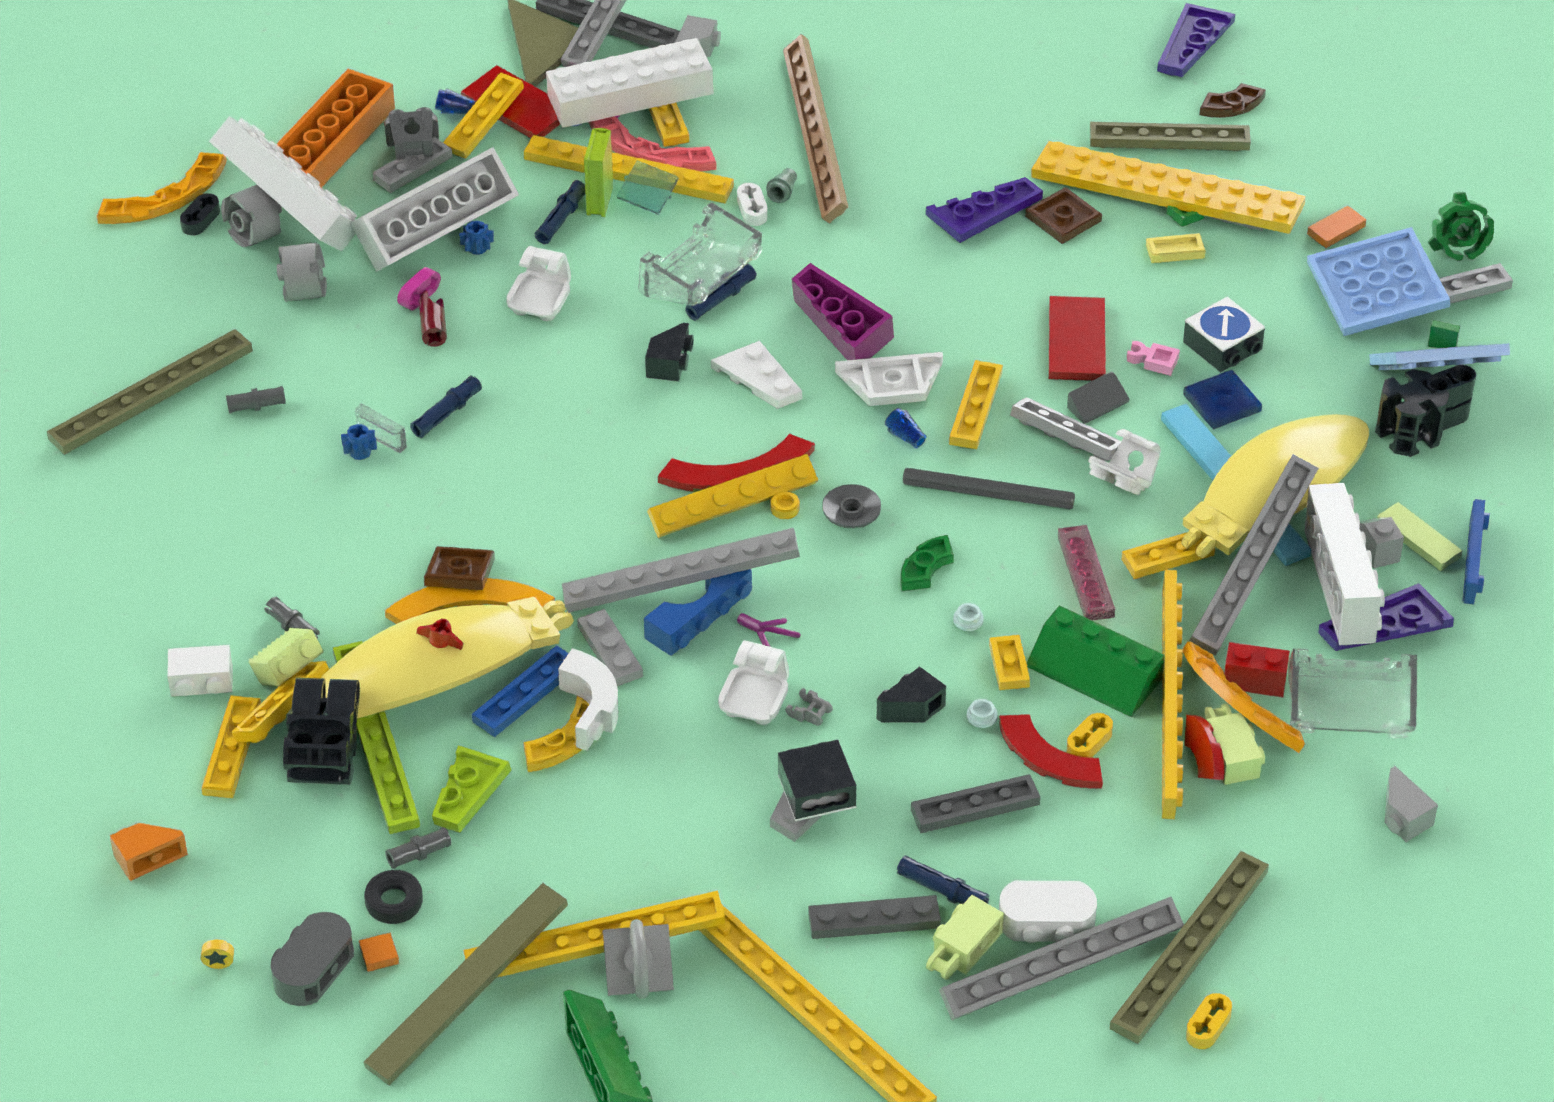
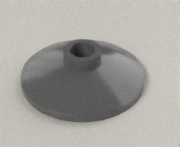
[823,484,881,528]

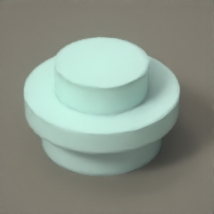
[953,603,984,631]
[967,699,998,728]

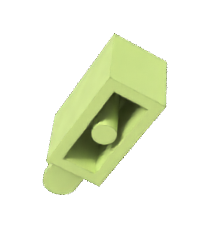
[1205,703,1265,785]
[926,895,1004,980]

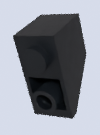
[645,322,694,382]
[876,666,946,722]

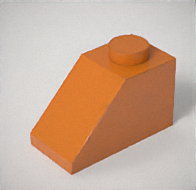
[110,823,188,881]

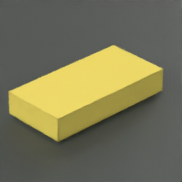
[1146,233,1206,263]

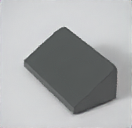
[1067,372,1130,424]

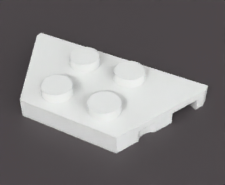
[835,352,943,406]

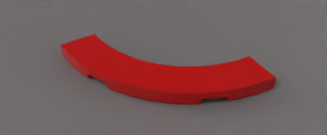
[658,433,815,491]

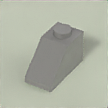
[675,15,721,57]
[1359,517,1404,569]
[1385,766,1438,842]

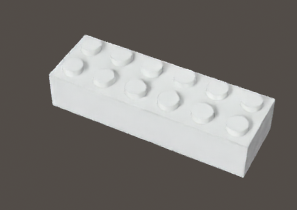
[546,38,714,128]
[209,116,357,251]
[350,147,519,272]
[1305,483,1385,645]

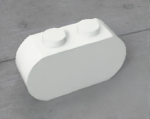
[999,880,1097,943]

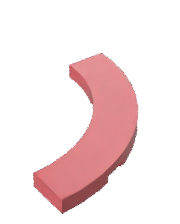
[588,116,716,171]

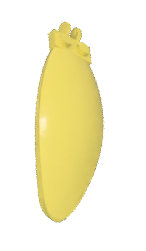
[1181,414,1369,558]
[321,597,574,718]

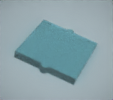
[617,160,679,215]

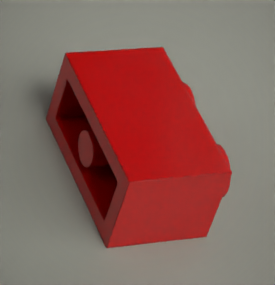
[1224,642,1290,698]

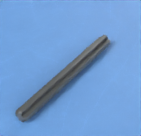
[903,468,1075,509]

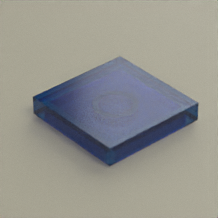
[1183,370,1262,429]

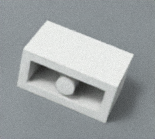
[167,645,233,697]

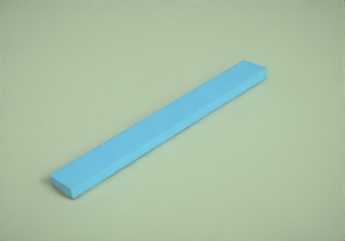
[1161,404,1311,566]

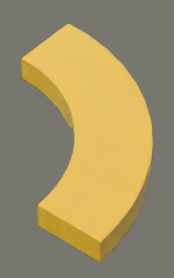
[523,696,589,772]

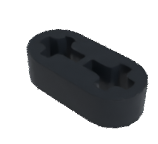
[180,193,220,235]

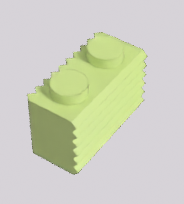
[248,628,323,687]

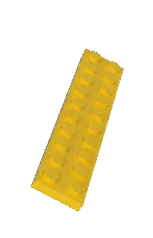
[1031,141,1306,234]

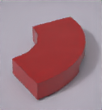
[1184,715,1224,780]

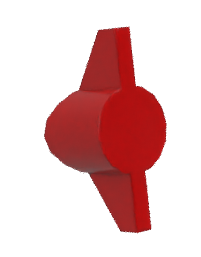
[416,618,464,650]

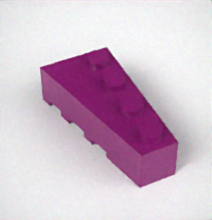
[791,263,894,360]

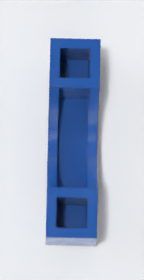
[644,569,752,656]

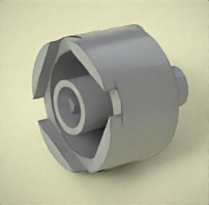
[221,184,282,247]
[277,243,327,302]

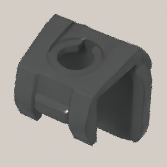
[384,107,439,160]

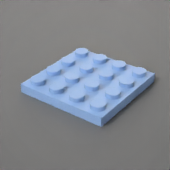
[1307,227,1450,336]
[1369,343,1510,370]

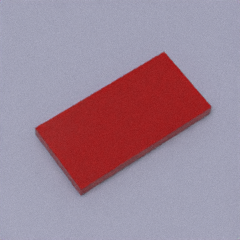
[461,65,560,138]
[1049,296,1106,381]

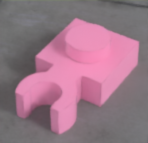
[1126,341,1180,376]

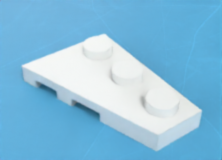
[711,341,802,409]

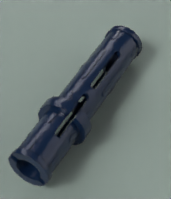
[534,180,586,244]
[685,264,757,321]
[410,375,482,438]
[897,855,990,904]

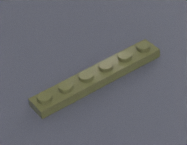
[1090,122,1251,151]

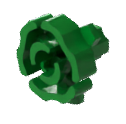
[1428,192,1494,261]

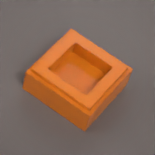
[359,933,399,972]

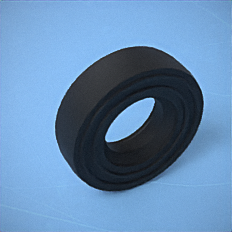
[364,870,423,924]

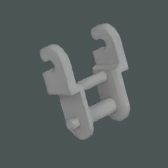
[785,688,833,726]

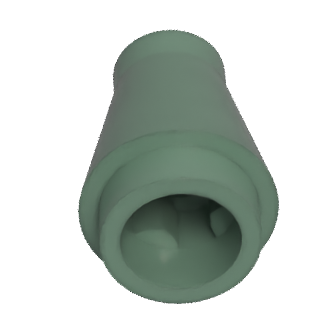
[766,168,797,203]

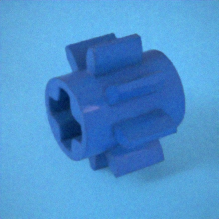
[459,221,494,255]
[341,424,377,460]

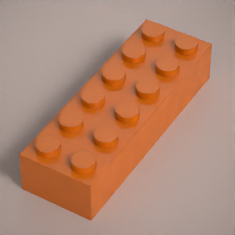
[277,68,395,188]

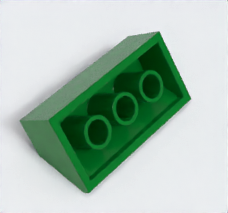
[1027,605,1165,717]
[563,990,653,1102]

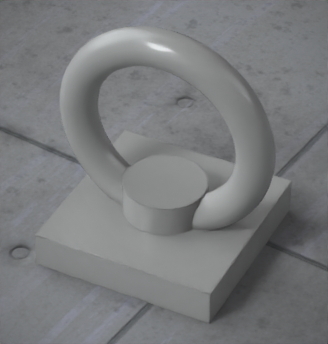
[603,919,674,999]

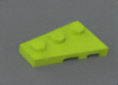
[432,745,512,833]

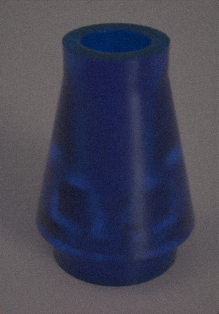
[435,88,475,114]
[885,408,927,448]

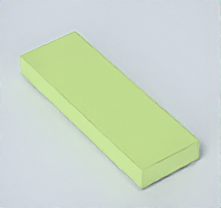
[1377,502,1463,571]

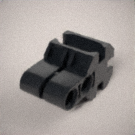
[1375,365,1476,457]
[283,678,360,785]

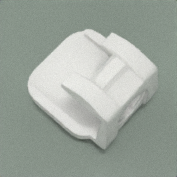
[506,246,571,321]
[1088,429,1161,495]
[718,640,789,725]

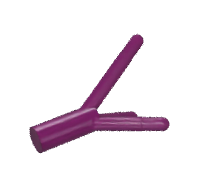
[737,613,801,647]

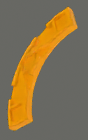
[97,152,227,224]
[385,578,555,624]
[1182,641,1305,753]

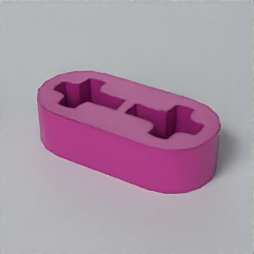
[397,267,441,310]

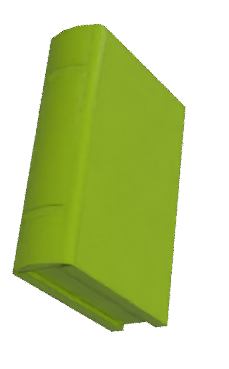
[584,128,613,217]

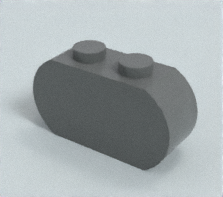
[271,912,354,1006]

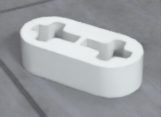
[737,183,767,226]

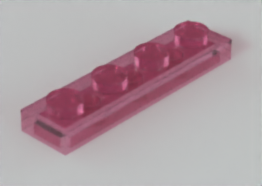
[1057,525,1115,621]

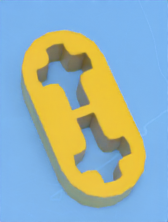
[1066,713,1113,758]
[1186,993,1232,1049]

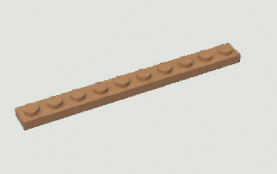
[783,34,849,224]

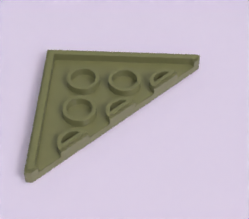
[507,0,578,87]

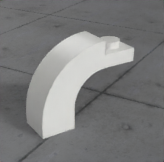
[558,648,618,751]

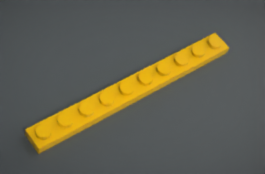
[1162,570,1183,820]
[699,905,937,1102]

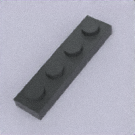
[911,774,1041,833]
[808,895,941,939]

